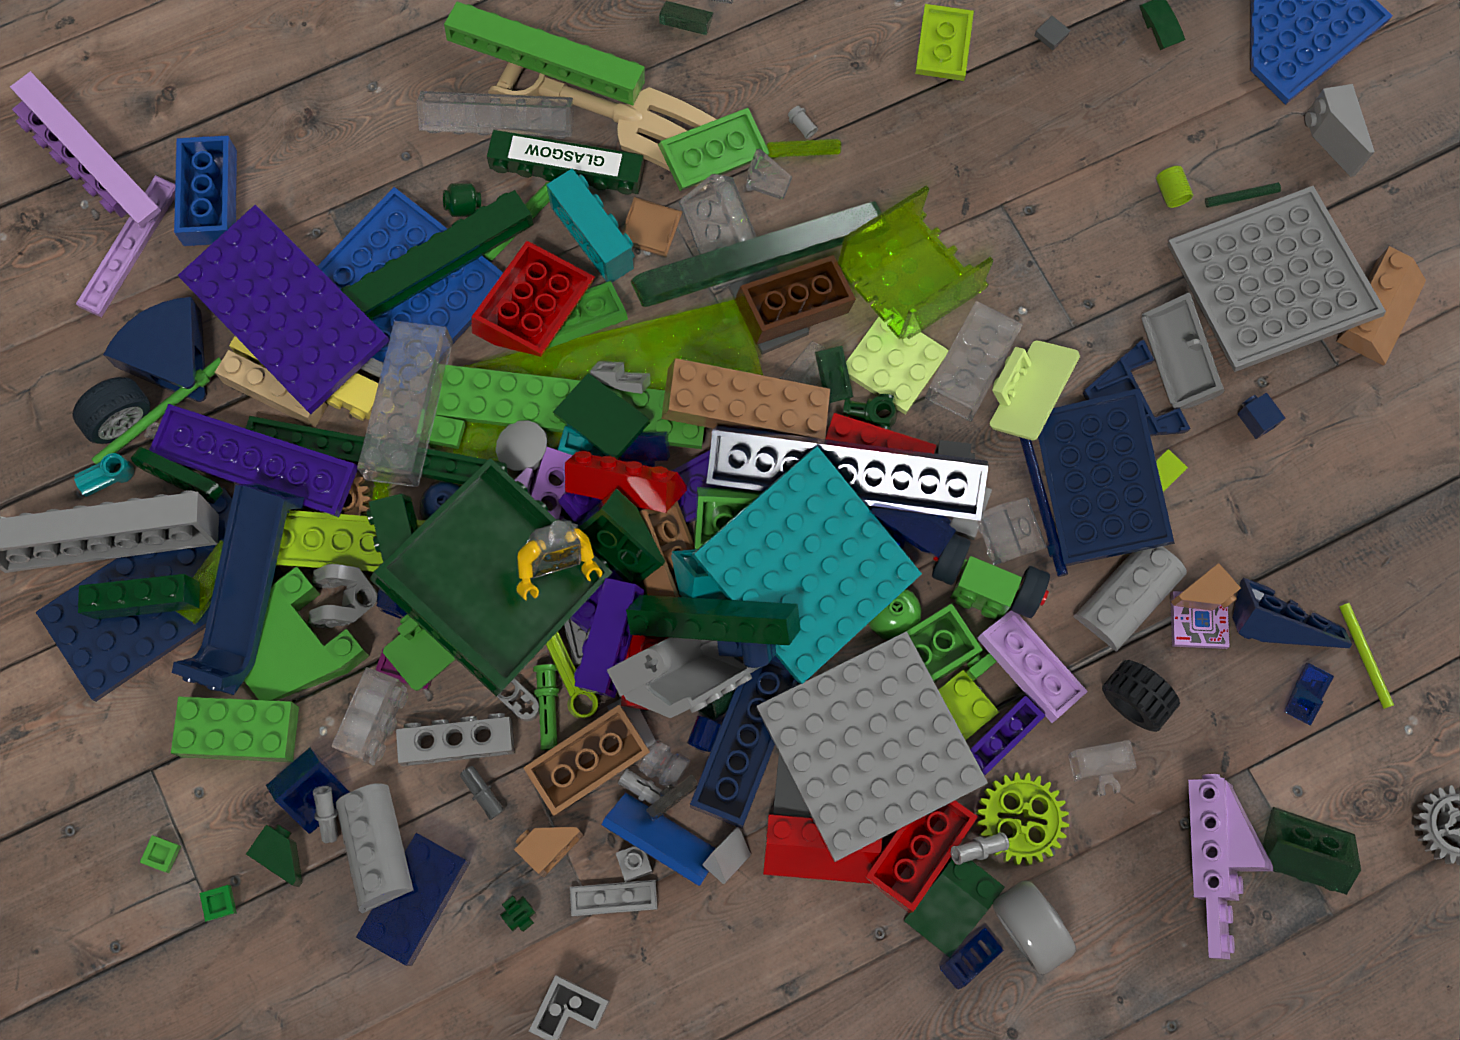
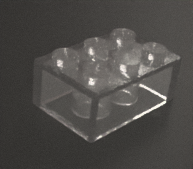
[331,667,408,766]

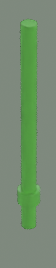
[91,357,222,464]

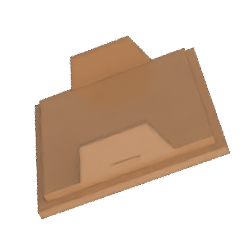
[621,197,682,257]

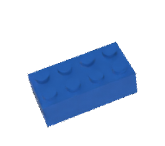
[174,136,237,246]

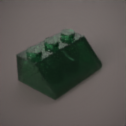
[1263,807,1361,895]

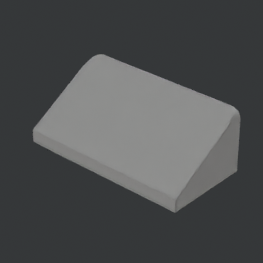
[702,827,751,884]

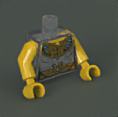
[516,521,602,600]

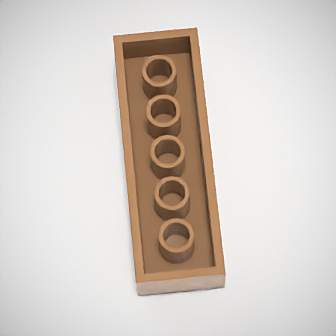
[661,358,830,439]

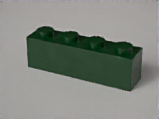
[78,574,200,619]

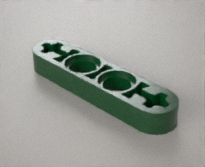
[131,447,223,504]

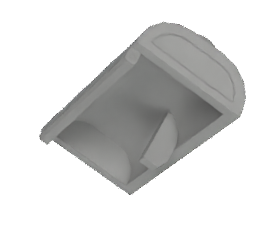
[1141,293,1225,410]
[1073,546,1187,652]
[336,784,413,913]

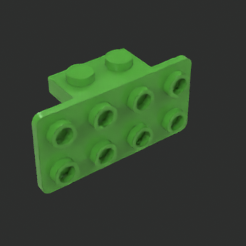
[383,614,456,691]

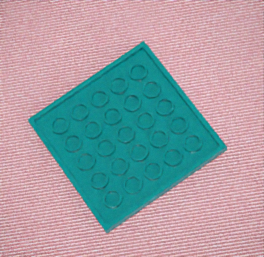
[692,446,922,684]

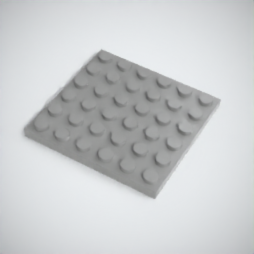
[1168,186,1386,372]
[756,632,988,862]

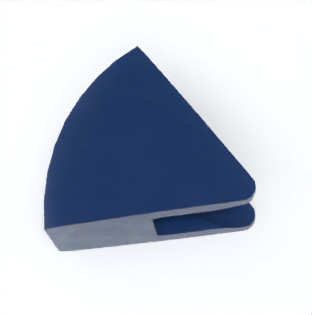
[103,297,206,402]

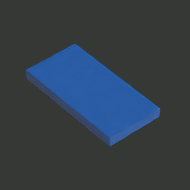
[601,793,716,886]

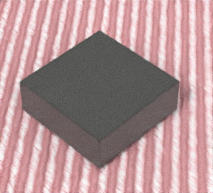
[1034,16,1071,50]

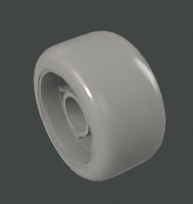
[993,880,1076,974]

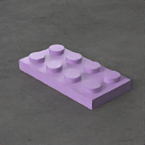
[977,611,1088,723]

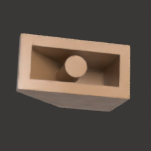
[1171,563,1241,611]

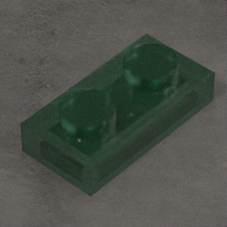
[815,346,853,403]

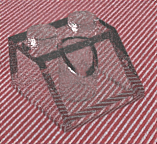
[977,498,1047,566]

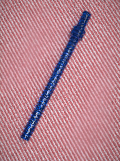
[1019,437,1068,577]

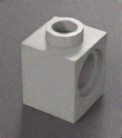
[616,846,653,882]

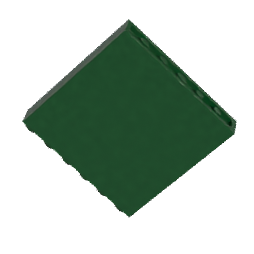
[370,458,613,697]

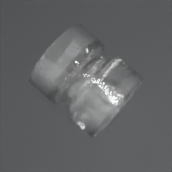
[638,739,691,791]

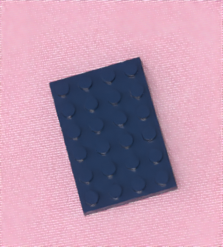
[1038,388,1175,566]

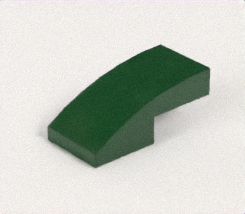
[1139,0,1186,50]

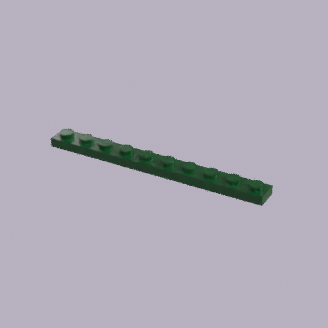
[245,416,507,485]

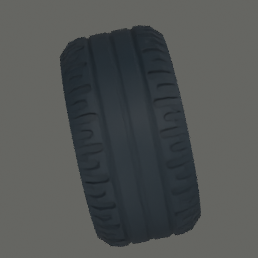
[72,377,150,444]

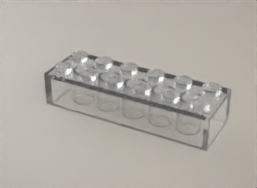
[357,321,453,487]

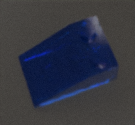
[867,506,956,558]

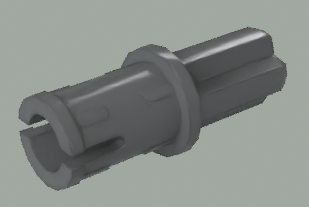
[460,766,505,820]

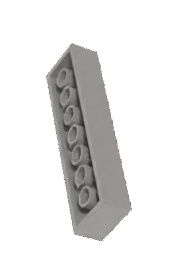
[0,491,219,573]

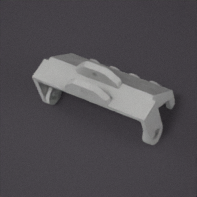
[607,638,760,718]

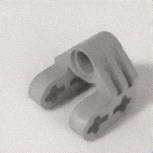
[308,564,377,628]

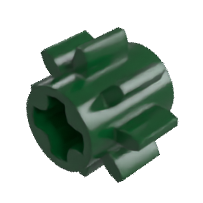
[500,895,536,932]

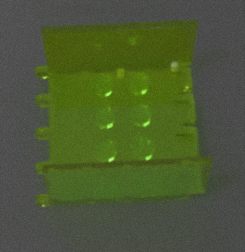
[838,185,994,339]

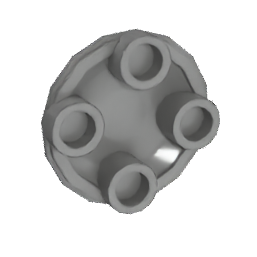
[496,420,547,471]

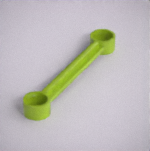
[546,632,598,718]

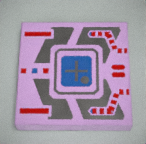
[1170,591,1229,649]

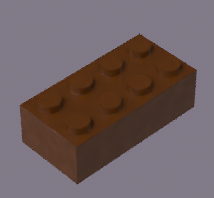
[735,255,856,345]

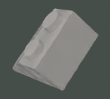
[1305,84,1375,177]

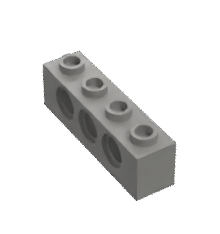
[396,713,515,767]

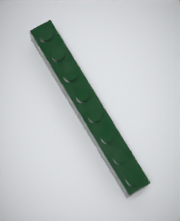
[340,190,534,321]

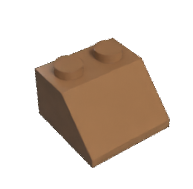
[514,827,584,877]

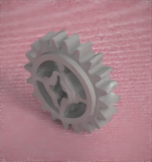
[1414,785,1460,865]

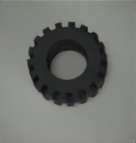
[1102,660,1180,732]

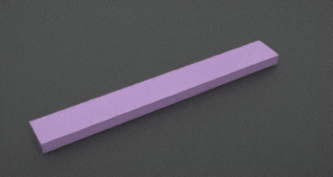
[10,71,161,227]

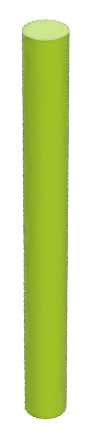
[1339,603,1394,709]

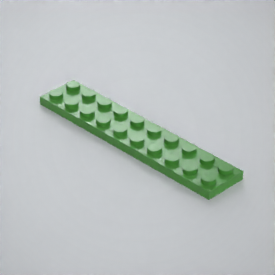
[436,365,705,449]

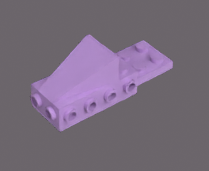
[1188,774,1273,959]

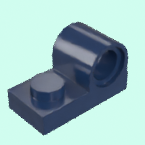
[717,641,776,668]

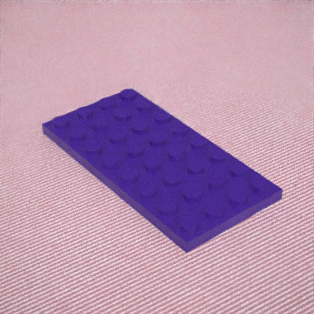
[178,205,390,414]

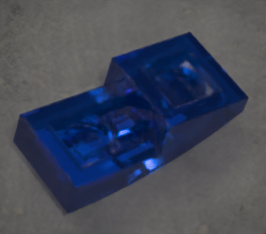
[1284,663,1334,726]

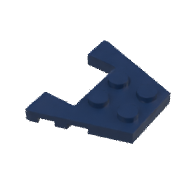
[1083,340,1191,436]

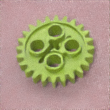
[976,772,1069,866]

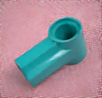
[74,453,135,497]

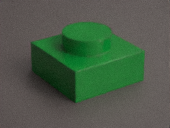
[199,885,237,922]

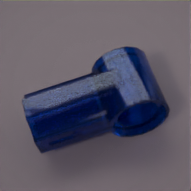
[687,716,721,753]

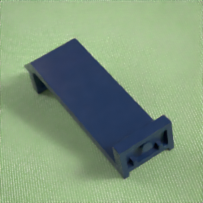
[172,483,304,695]

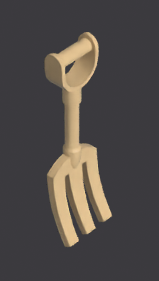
[488,62,717,189]

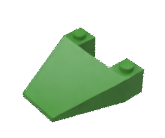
[244,566,369,701]

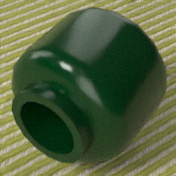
[443,183,481,217]

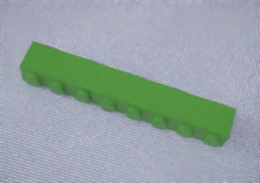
[444,2,645,105]

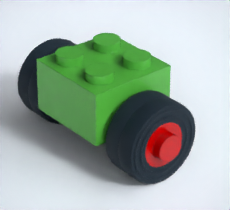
[932,533,1050,619]

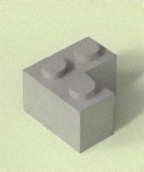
[529,975,610,1040]

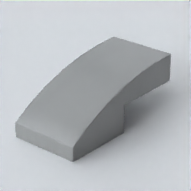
[590,361,651,394]

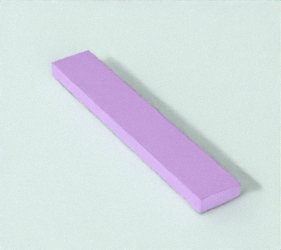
[76,175,175,318]

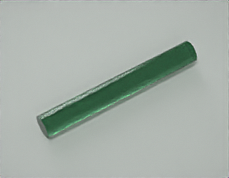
[1205,182,1281,208]

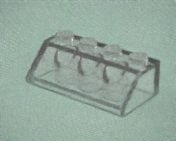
[678,174,768,290]

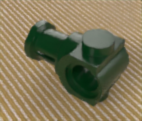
[843,394,897,430]

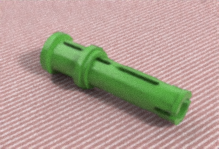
[533,664,559,751]

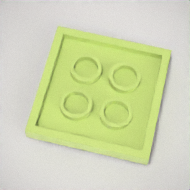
[840,309,949,415]

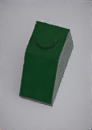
[246,824,302,887]

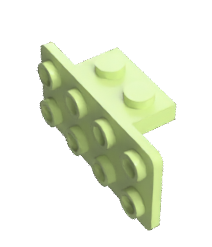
[990,340,1080,440]

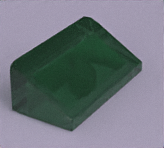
[659,1,713,35]

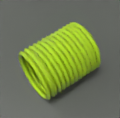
[1156,166,1194,208]

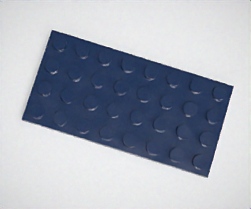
[36,488,284,702]

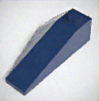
[1232,578,1352,648]

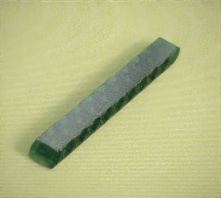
[631,201,888,307]

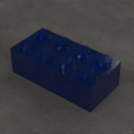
[356,833,471,966]

